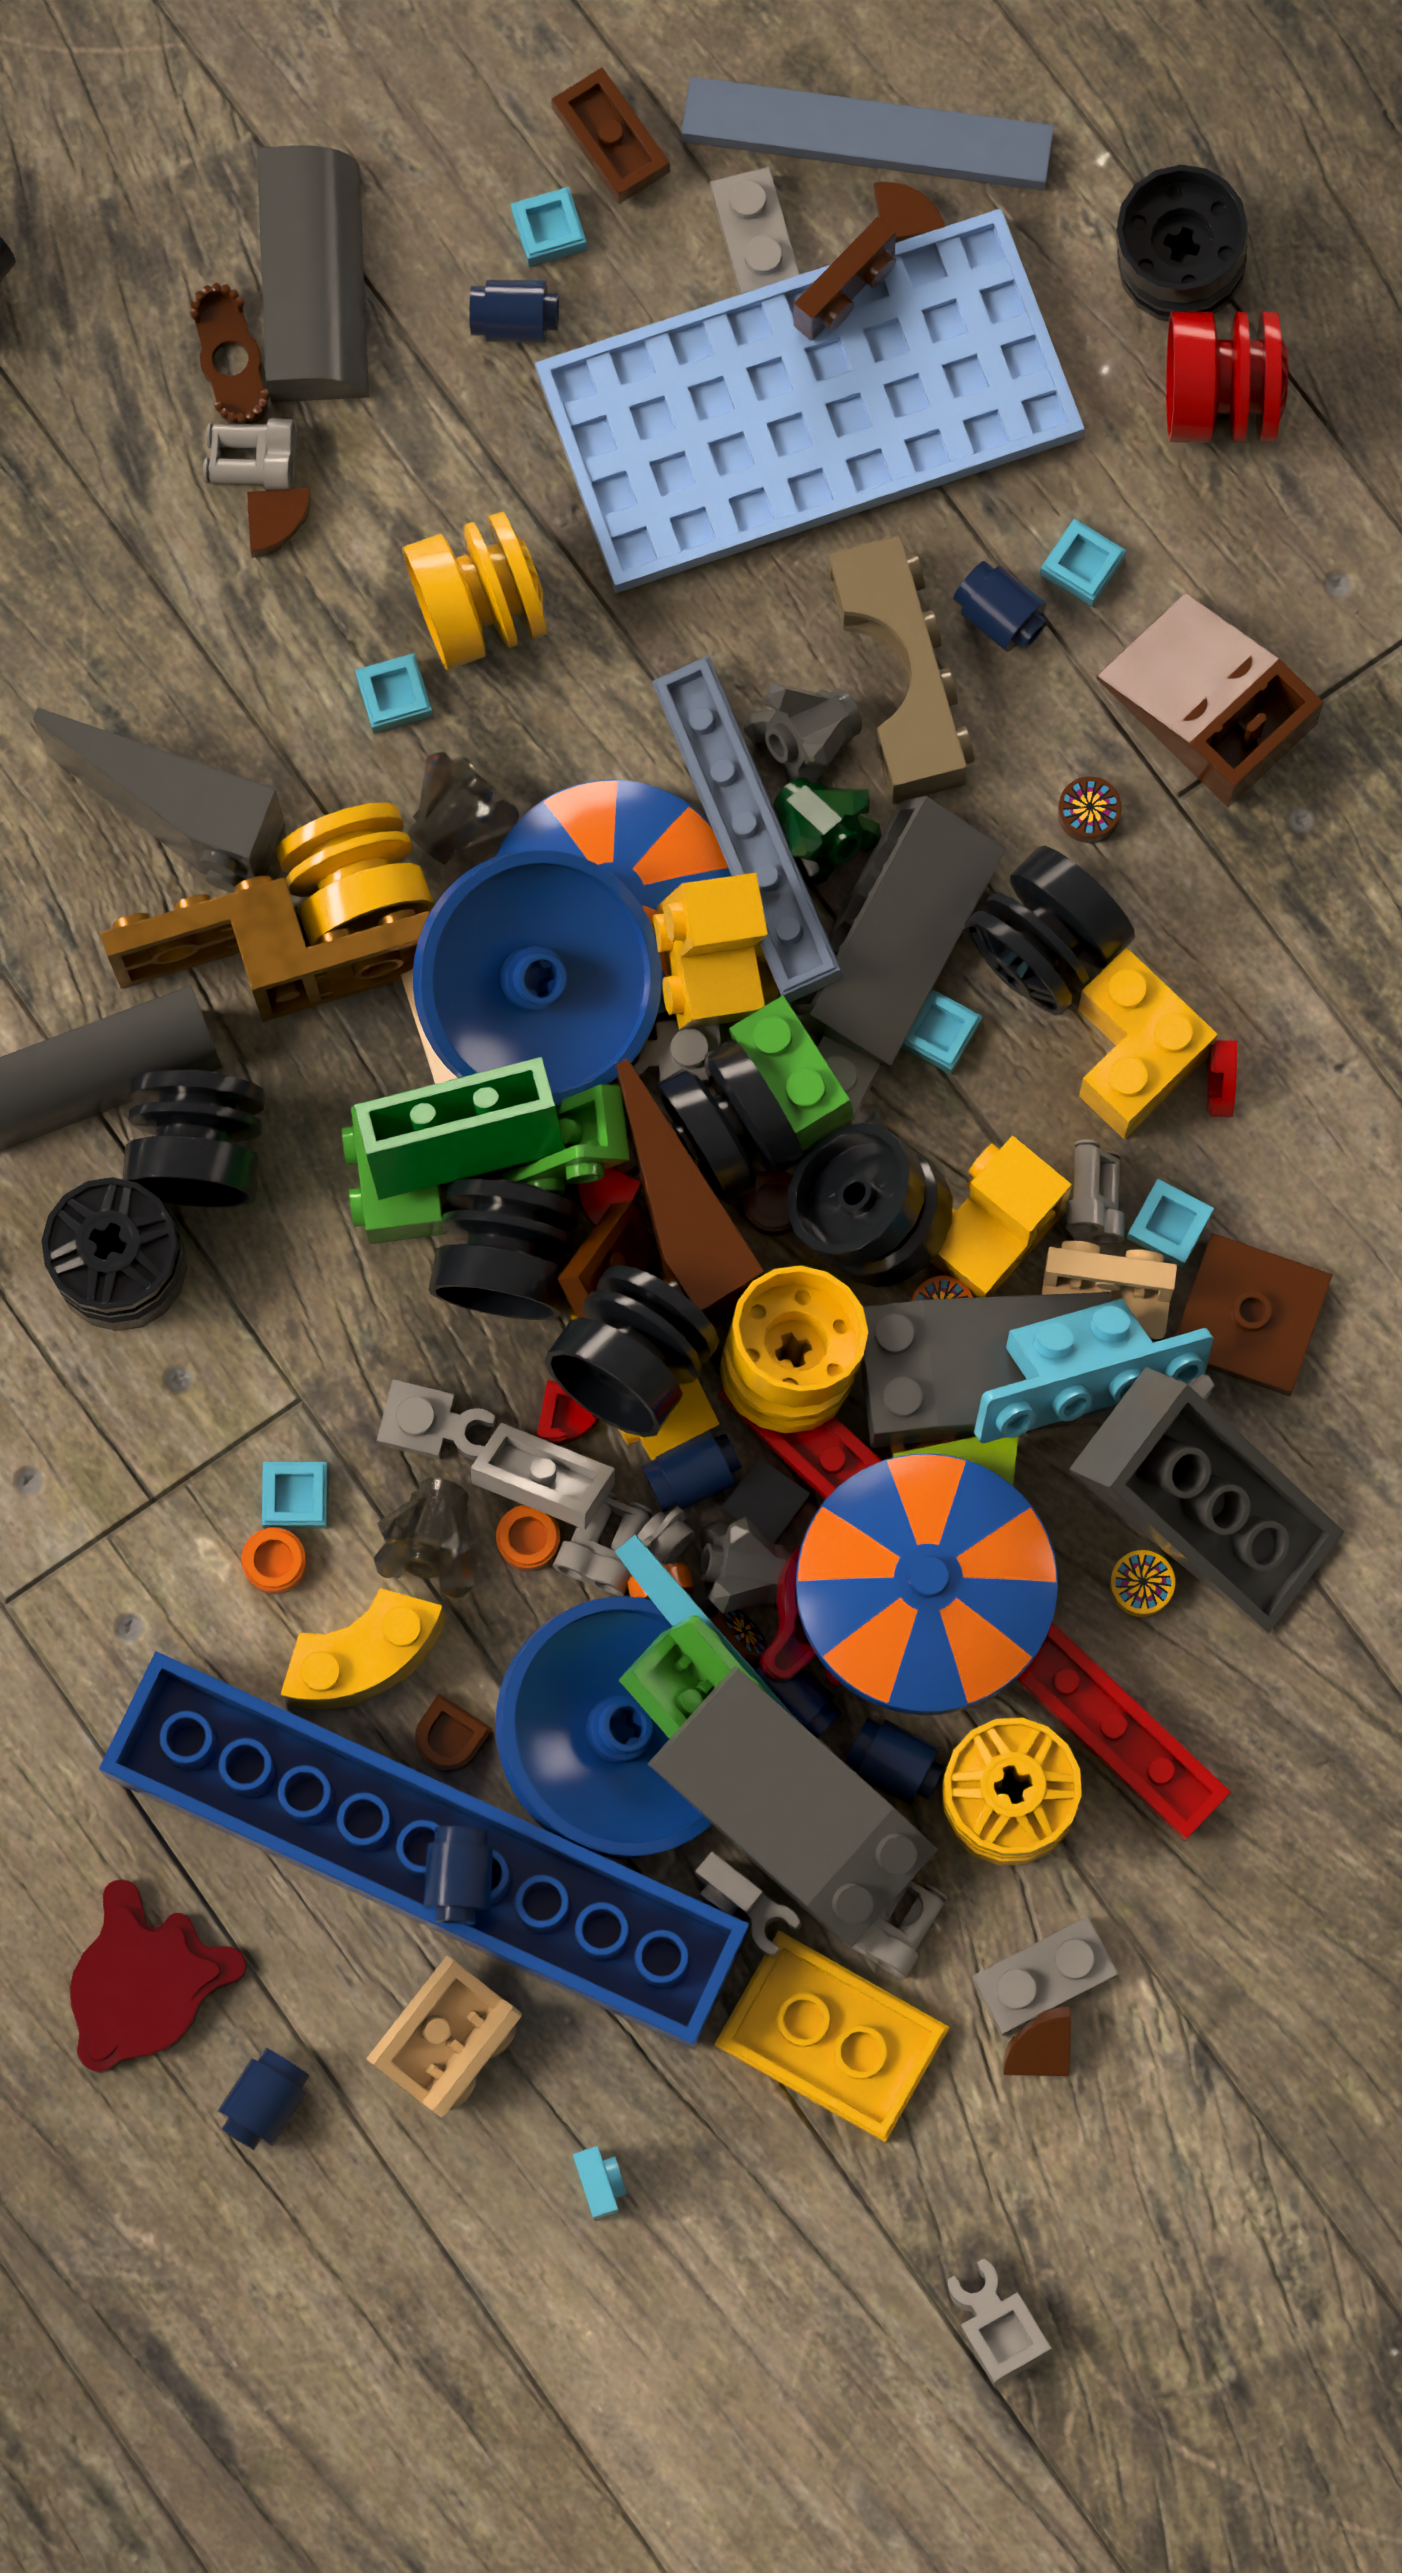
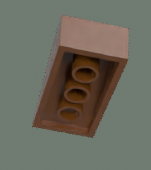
[616,1059,764,1328]

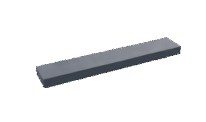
[681,76,1054,191]
[652,656,844,1003]

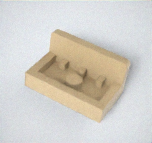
[1042,1241,1177,1341]
[366,1955,522,2118]

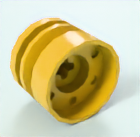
[402,511,547,670]
[275,802,435,947]
[719,1265,868,1433]
[941,1718,1082,1866]

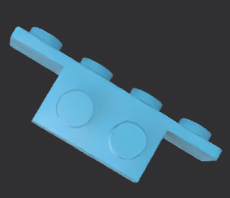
[974,1299,1214,1443]

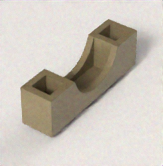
[827,535,975,804]

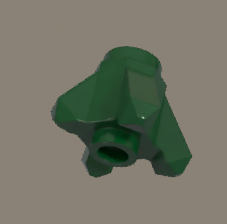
[773,778,882,884]

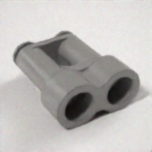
[203,418,297,491]
[1066,1139,1125,1245]
[553,1492,653,1597]
[843,1878,948,1979]

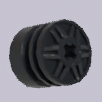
[1116,164,1248,322]
[965,845,1135,1015]
[123,1070,265,1208]
[41,1177,187,1331]
[429,1179,580,1320]
[545,1265,720,1437]

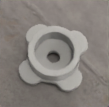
[637,1507,695,1565]

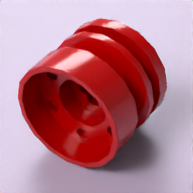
[1166,312,1288,442]

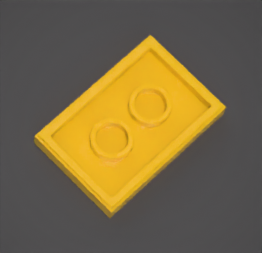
[714,1931,950,2143]

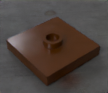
[1176,1233,1333,1397]

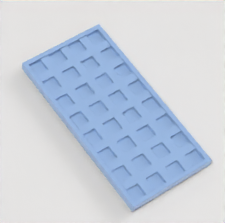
[535,208,1085,594]

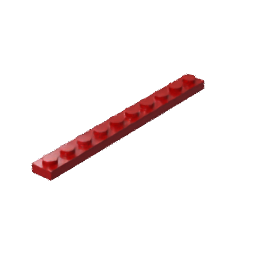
[718,1388,1231,1841]

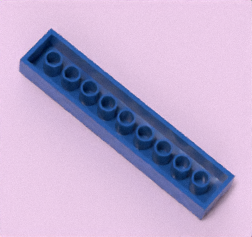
[99,1651,749,2051]

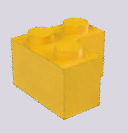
[651,873,768,1030]
[1078,947,1218,1140]
[930,1135,1072,1298]

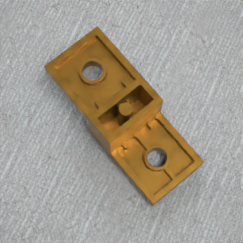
[100,876,430,1022]

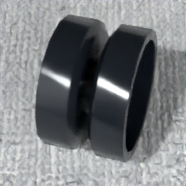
[656,1039,804,1205]
[787,1123,953,1287]

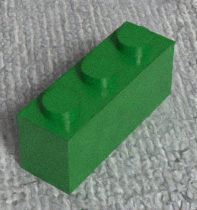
[354,1057,565,1200]

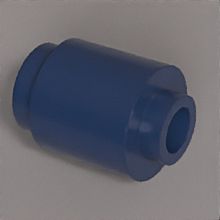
[469,280,559,343]
[953,561,1048,652]
[642,1430,742,1512]
[755,1667,842,1738]
[845,1717,946,1805]
[423,1826,493,1924]
[217,2048,310,2151]

